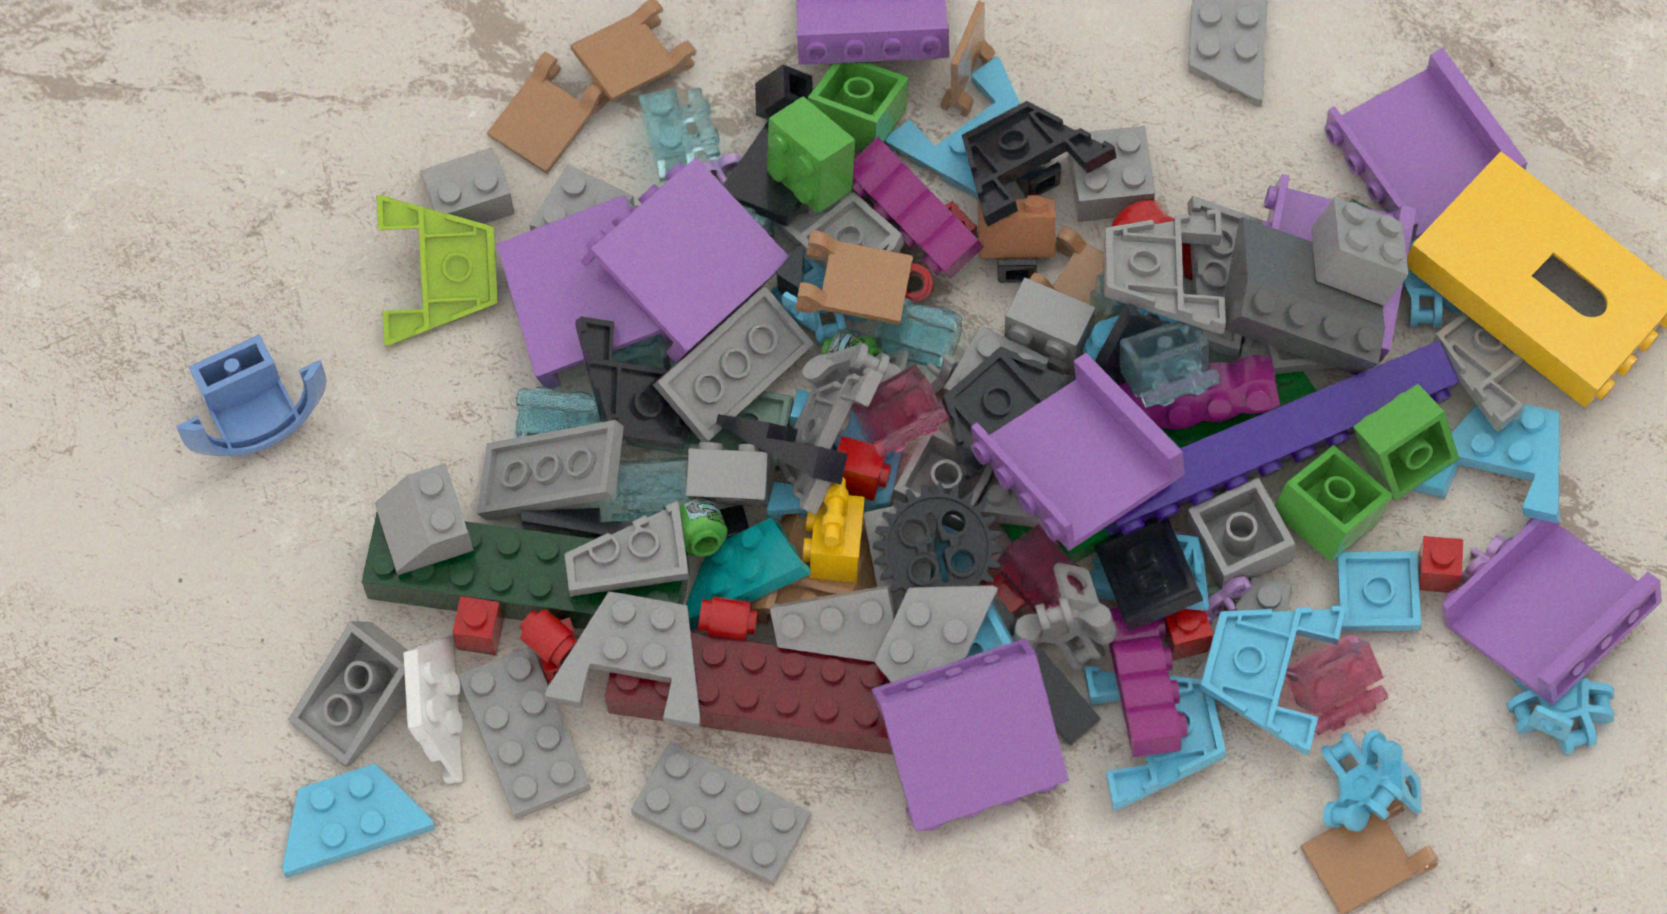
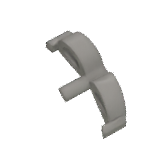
[920,353,959,396]

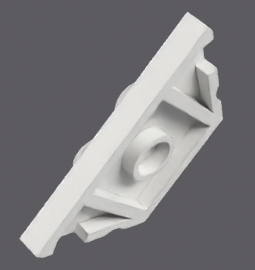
[404,636,463,785]

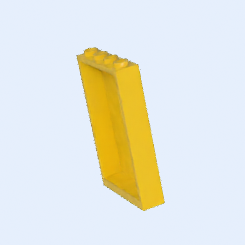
[1407,151,1667,409]

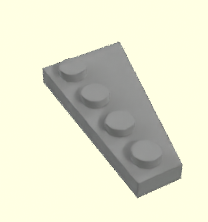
[1187,196,1263,357]

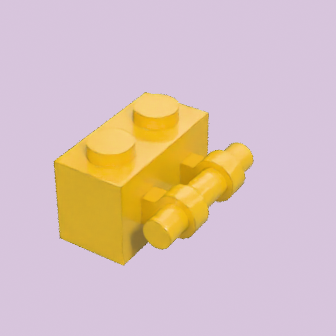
[802,478,865,583]

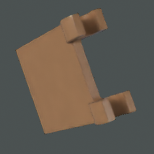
[570,0,697,102]
[940,1,995,117]
[487,51,608,174]
[1030,225,1125,326]
[795,230,913,325]
[1301,799,1438,914]

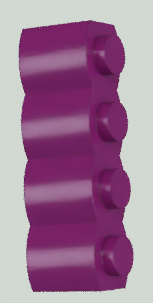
[852,137,984,279]
[1119,354,1280,430]
[1108,607,1188,757]

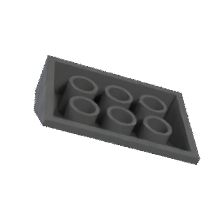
[1225,217,1385,375]

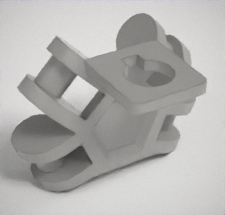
[803,342,909,415]
[1012,562,1117,672]

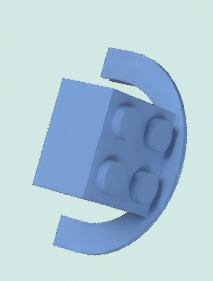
[176,334,327,457]

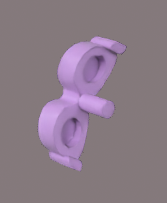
[703,153,743,185]
[1461,533,1506,581]
[1206,576,1253,624]

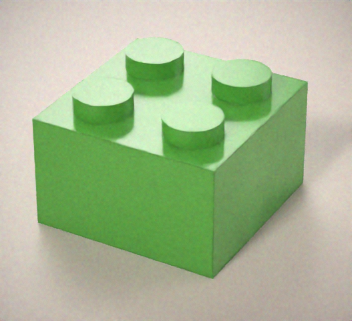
[808,62,909,152]
[767,96,855,213]
[1353,384,1459,501]
[1275,445,1393,562]

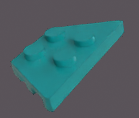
[686,518,810,631]

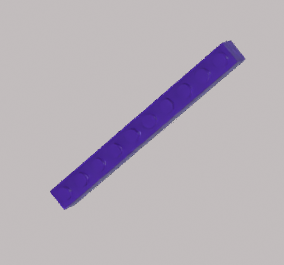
[1105,341,1460,536]

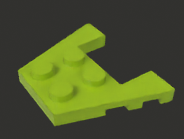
[376,195,498,345]

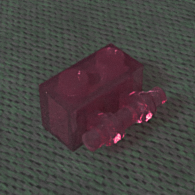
[850,364,950,457]
[997,524,1084,614]
[1285,634,1388,735]

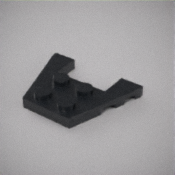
[962,101,1117,227]
[575,316,690,449]

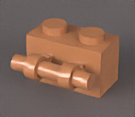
[978,195,1056,258]

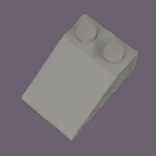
[288,621,409,766]

